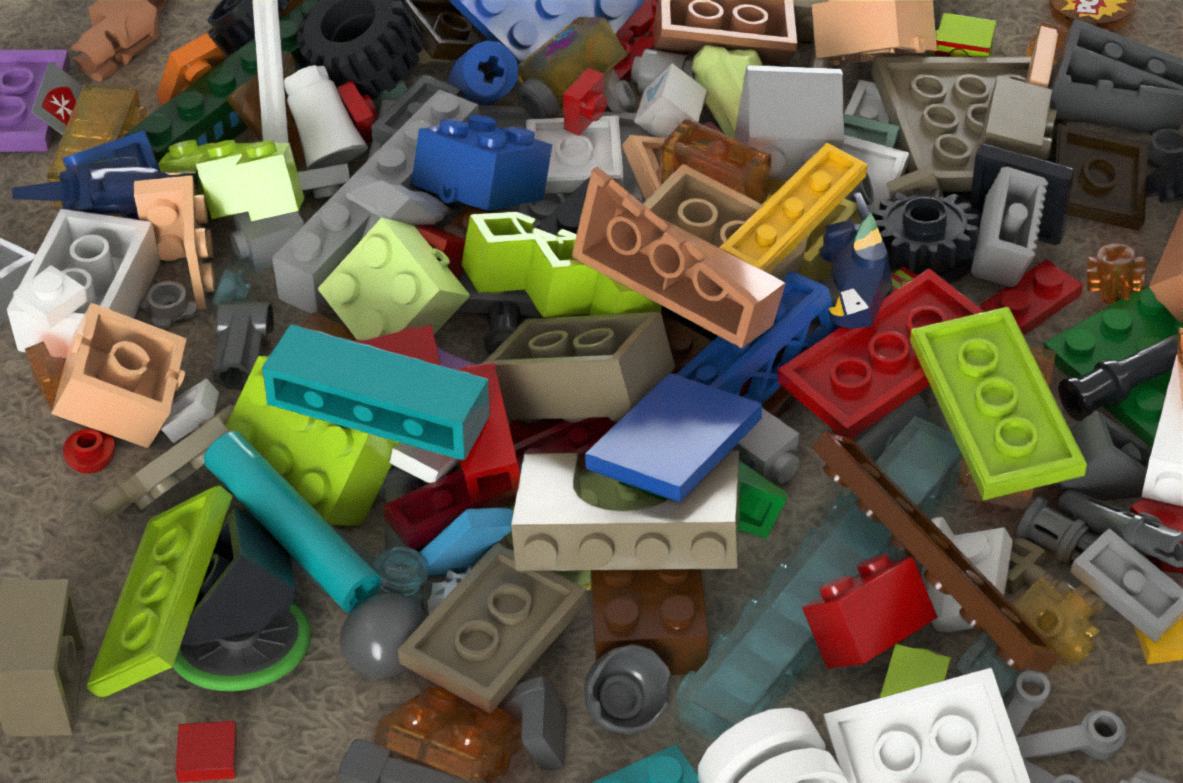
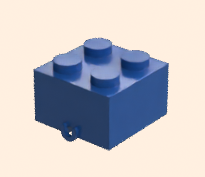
[411,115,553,211]

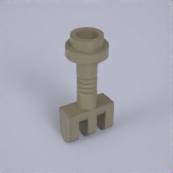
[1005,537,1106,625]

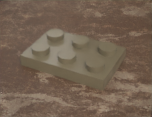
[398,542,587,714]

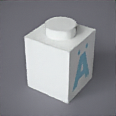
[634,63,707,147]

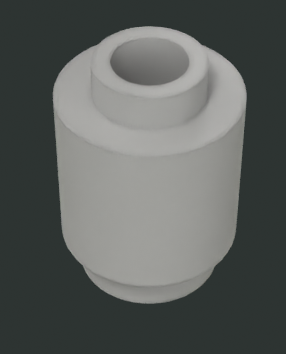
[631,49,695,94]

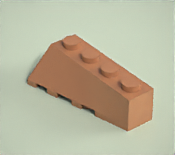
[572,166,786,348]

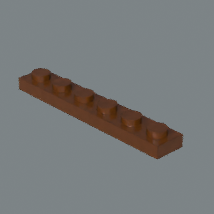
[812,432,1062,673]

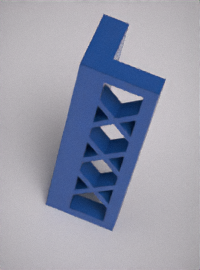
[676,270,839,403]

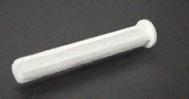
[252,0,288,143]

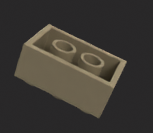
[482,312,675,424]

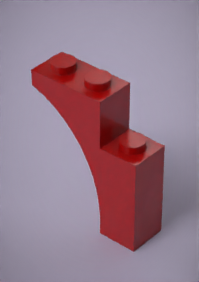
[353,325,520,504]

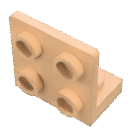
[134,176,215,310]

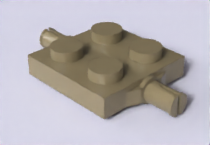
[89,405,234,522]

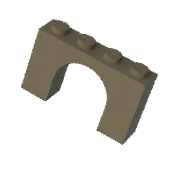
[511,451,741,571]

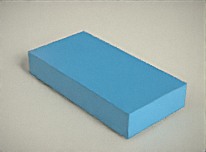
[413,508,513,576]

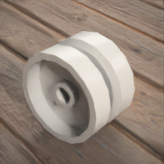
[698,707,849,783]

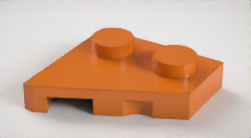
[156,33,228,105]

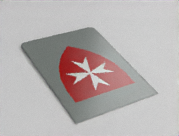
[32,62,93,145]

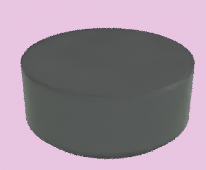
[517,77,560,119]

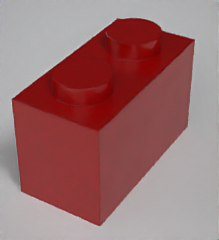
[802,554,938,669]

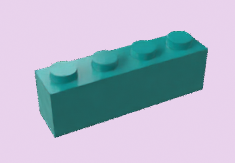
[262,324,490,461]

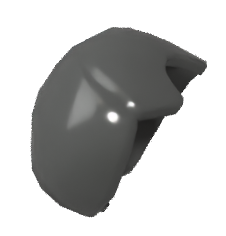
[341,593,427,679]
[584,644,671,736]

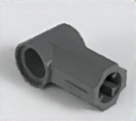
[212,300,274,390]

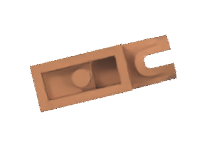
[71,0,169,82]

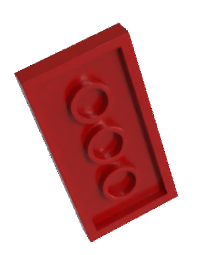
[778,269,984,439]

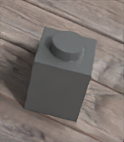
[1057,410,1152,501]

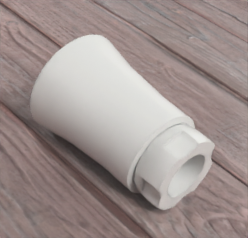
[284,65,368,170]

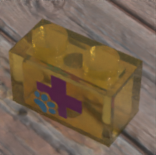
[518,16,627,109]

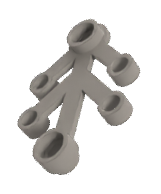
[1006,670,1126,783]

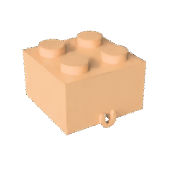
[812,0,937,66]
[51,303,187,448]

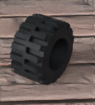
[297,0,423,99]

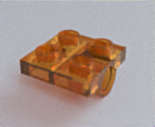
[374,687,523,783]

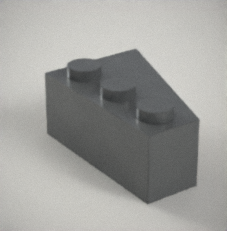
[1047,19,1183,132]

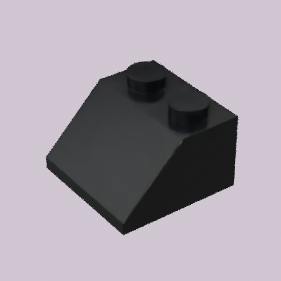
[181,508,296,645]

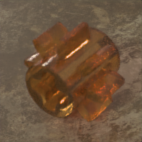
[1087,244,1146,304]

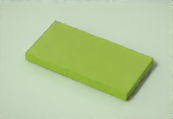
[910,306,1087,500]
[86,485,233,697]

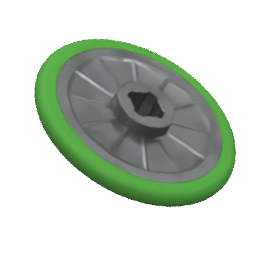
[173,602,311,691]

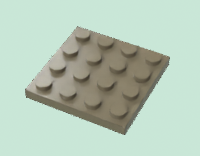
[871,57,1077,192]

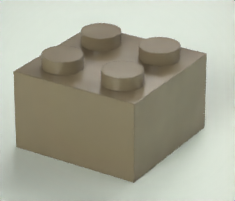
[0,579,87,737]

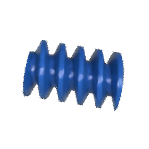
[448,41,518,105]

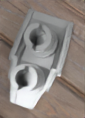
[346,180,451,240]

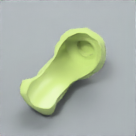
[691,44,763,141]

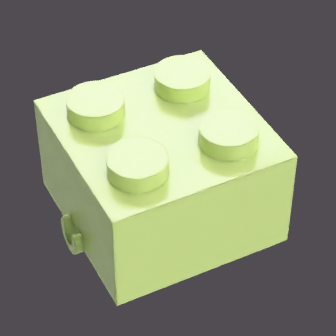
[317,218,470,340]

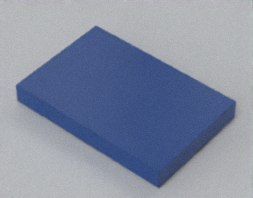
[585,373,762,502]

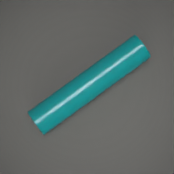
[204,431,382,612]

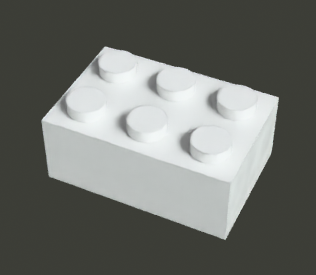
[7,209,161,358]

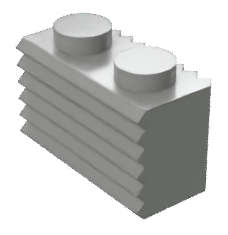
[971,167,1048,288]

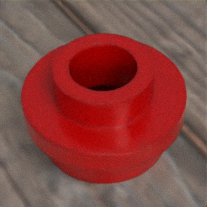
[62,428,115,473]

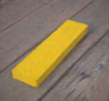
[719,143,868,274]

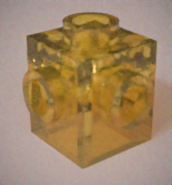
[1013,576,1101,670]

